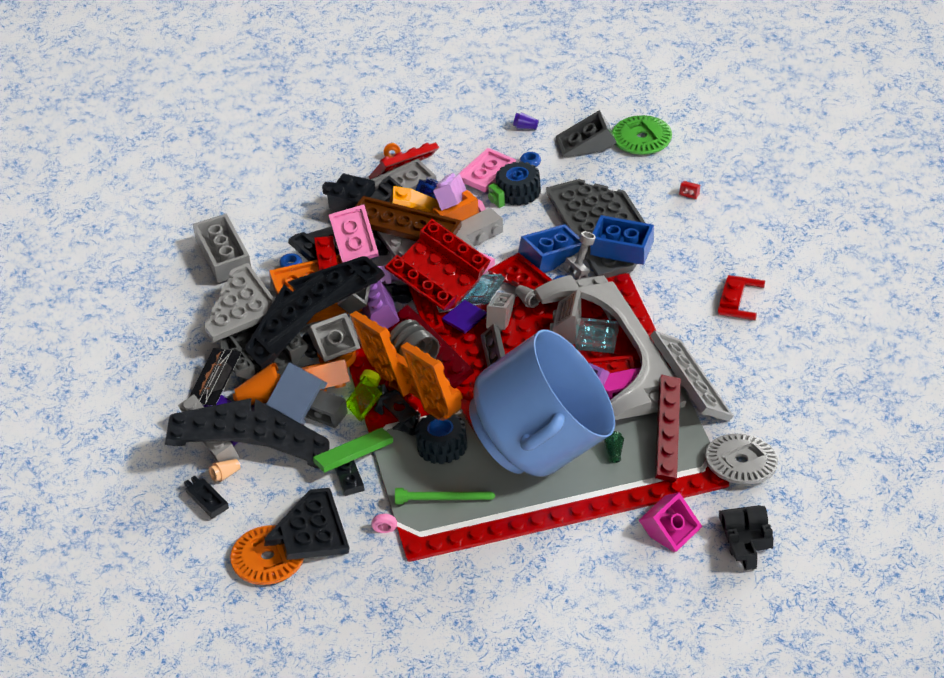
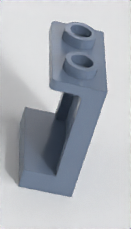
[266,362,328,424]

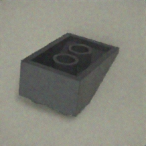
[556,110,617,157]

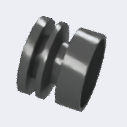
[390,319,440,359]

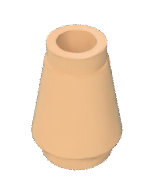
[209,459,241,482]

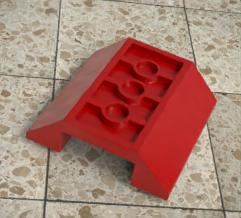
[385,219,491,311]

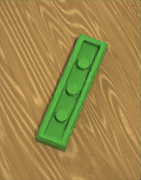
[313,428,393,473]

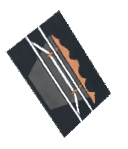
[189,348,242,406]

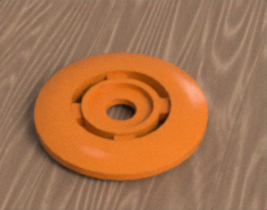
[230,525,304,585]

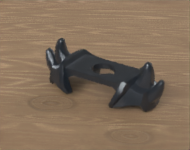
[374,384,421,436]

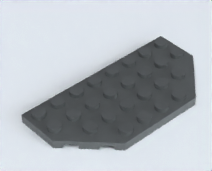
[546,179,645,278]

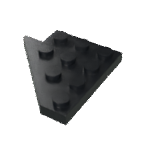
[264,488,350,560]

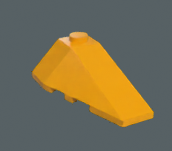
[389,186,441,213]

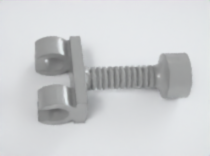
[563,231,596,280]

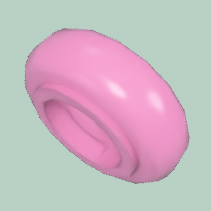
[371,514,397,533]

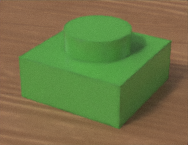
[488,183,505,208]

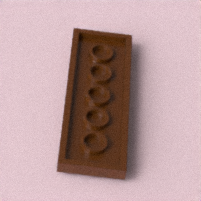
[355,196,462,241]

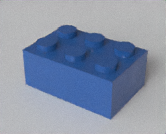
[590,215,654,265]

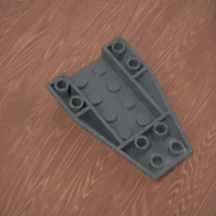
[219,323,308,380]

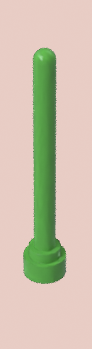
[395,488,495,504]

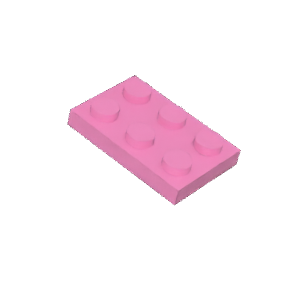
[459,148,516,192]
[329,205,379,263]

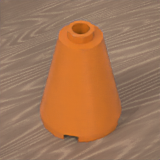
[232,362,281,406]

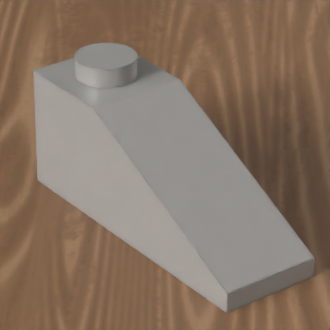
[486,292,516,332]

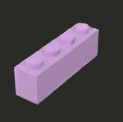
[433,173,466,211]

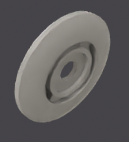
[705,433,778,485]

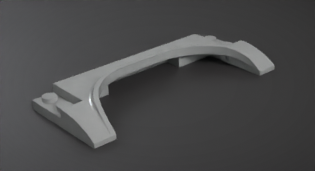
[535,275,686,420]

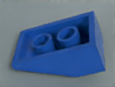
[518,224,582,273]

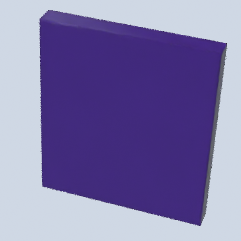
[442,300,487,334]

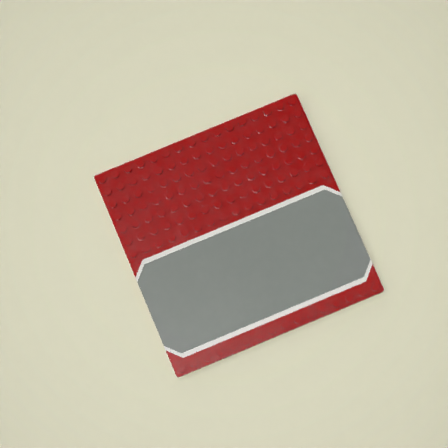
[349,273,729,562]

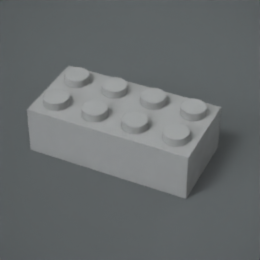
[193,213,251,283]

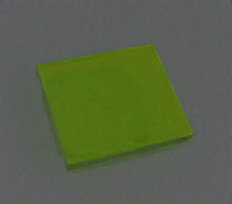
[346,376,382,422]

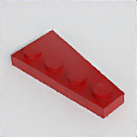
[368,142,439,180]
[488,253,552,290]

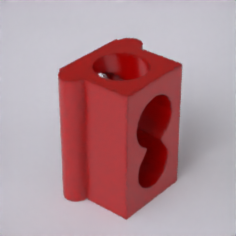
[679,181,701,199]

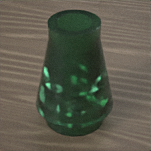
[604,431,624,463]

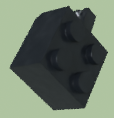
[322,173,376,212]

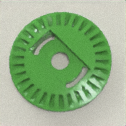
[612,115,672,155]

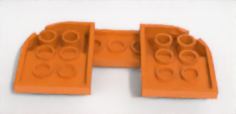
[350,311,463,421]

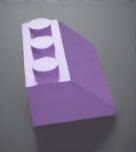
[359,280,399,329]

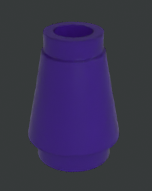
[513,112,539,130]

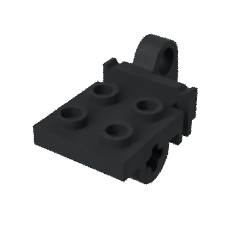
[719,505,774,570]

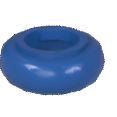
[520,152,541,167]
[279,253,302,268]

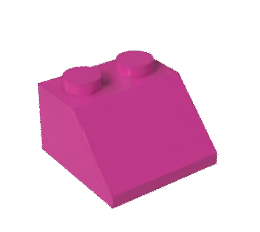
[639,492,703,552]

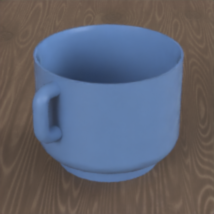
[469,330,615,477]

